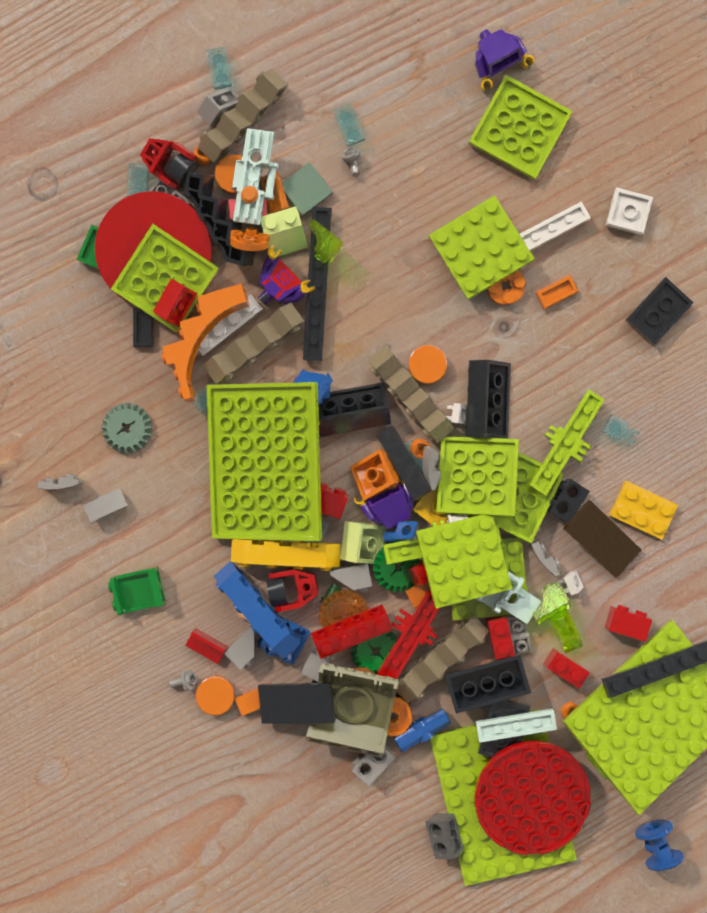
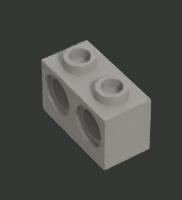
[352,745,395,786]

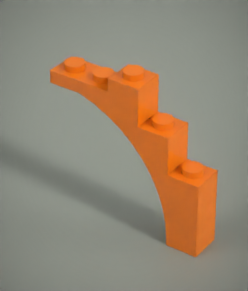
[161,284,250,403]

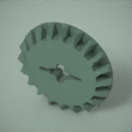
[102,403,152,453]

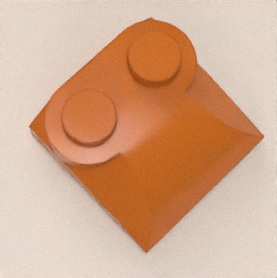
[350,449,399,501]

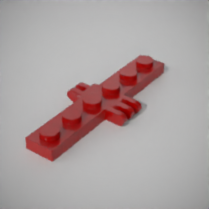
[377,586,441,679]

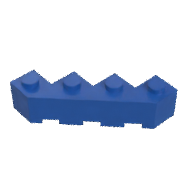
[214,561,301,659]

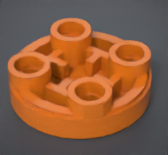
[215,154,242,194]
[230,227,270,251]
[408,345,447,384]
[196,675,235,715]

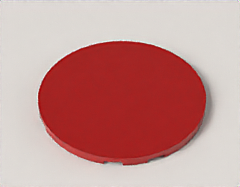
[95,191,212,305]
[474,741,591,855]

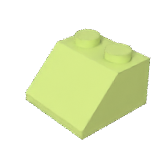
[261,207,308,258]
[340,521,387,564]

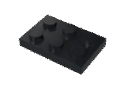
[625,277,694,346]
[477,700,530,757]

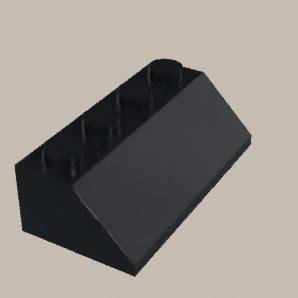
[466,359,511,439]
[318,382,391,437]
[445,654,531,714]

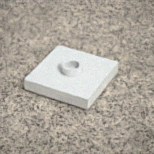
[605,187,653,236]

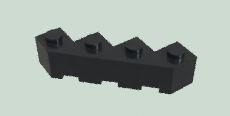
[184,172,255,266]

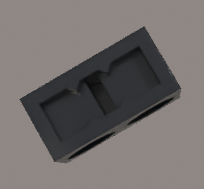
[547,478,590,523]

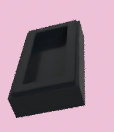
[133,308,153,347]

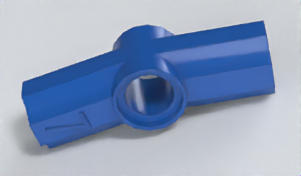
[394,708,451,753]

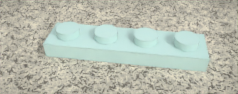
[476,708,557,742]

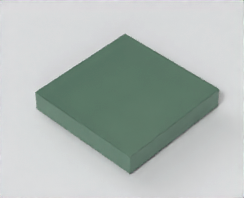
[282,162,333,216]

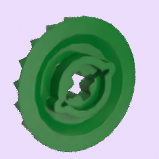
[373,543,420,592]
[351,631,398,675]

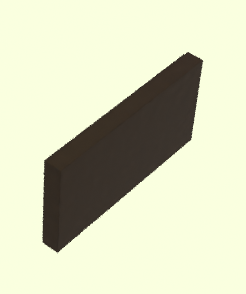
[563,500,642,578]

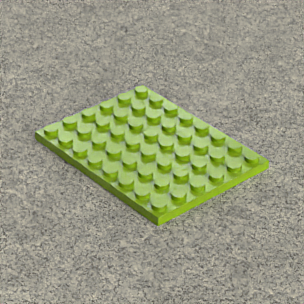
[207,382,322,541]
[562,620,707,815]
[431,709,577,886]

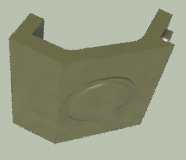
[306,663,399,758]

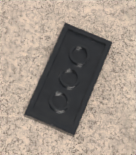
[258,683,336,724]

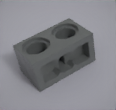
[425,813,464,859]

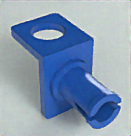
[383,521,418,543]

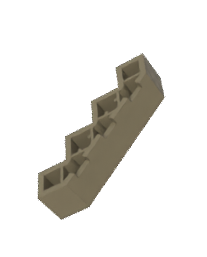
[198,69,289,163]
[203,303,304,384]
[368,346,455,443]
[397,614,489,703]

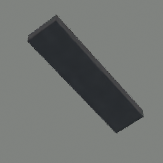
[377,425,432,501]

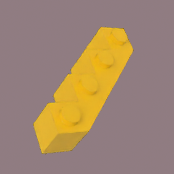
[231,539,341,571]

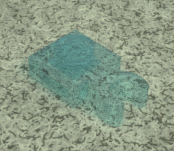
[191,382,216,415]
[602,415,640,444]

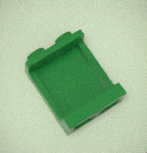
[108,566,166,616]

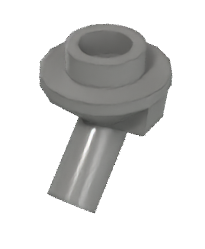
[342,147,361,176]
[169,670,197,689]

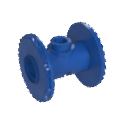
[635,819,684,871]

